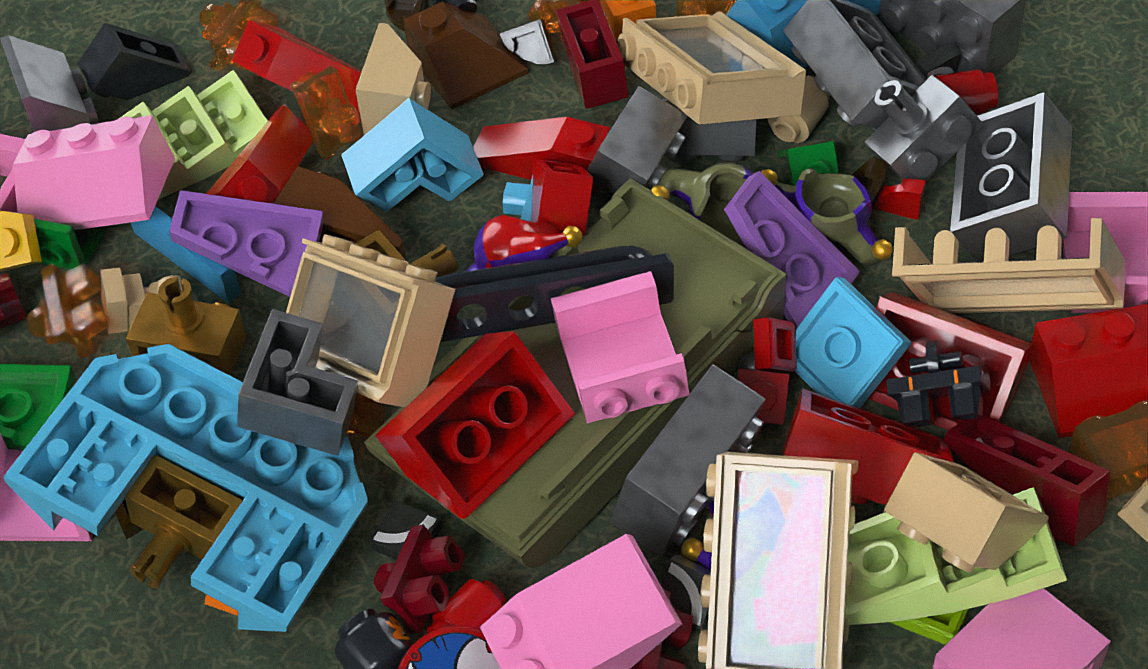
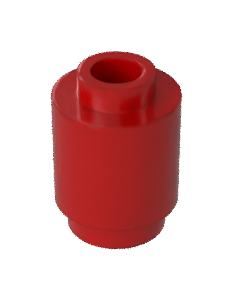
[935,69,998,116]
[427,579,507,633]

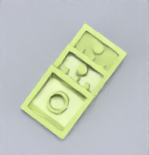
[120,70,268,199]
[845,487,1067,625]

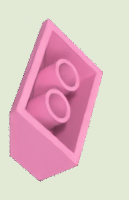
[13,115,175,230]

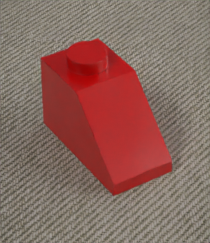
[531,159,593,235]

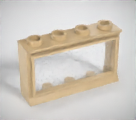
[617,11,806,125]
[892,218,1125,313]
[286,234,455,407]
[698,452,858,669]

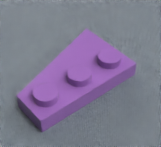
[724,171,860,330]
[169,190,324,297]

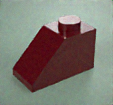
[555,0,628,109]

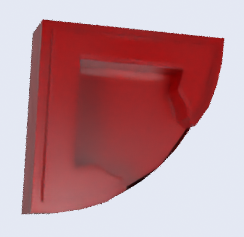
[873,178,926,220]

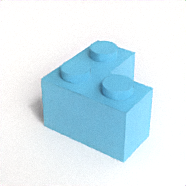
[342,98,484,212]

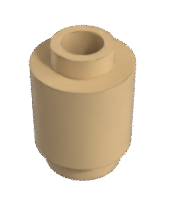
[768,75,830,143]

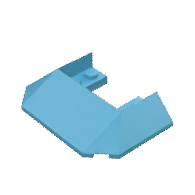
[4,344,368,632]

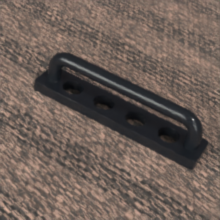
[435,246,674,342]

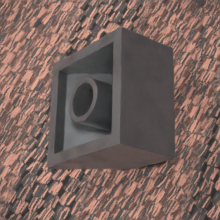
[0,35,99,132]

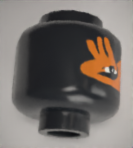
[334,609,413,669]

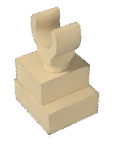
[101,268,183,334]

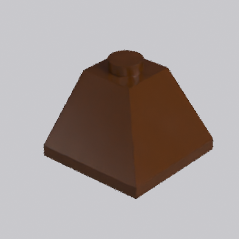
[403,2,529,110]

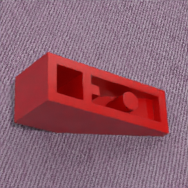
[232,20,362,121]
[206,105,317,204]
[473,117,611,197]

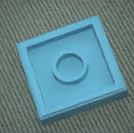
[795,277,912,408]

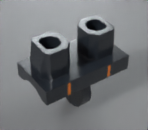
[886,340,991,428]

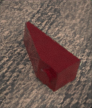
[944,415,1110,547]

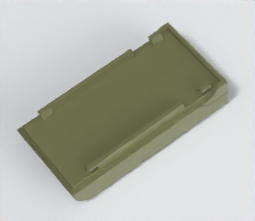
[364,178,786,568]

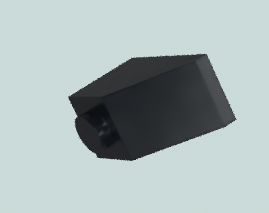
[78,23,192,101]

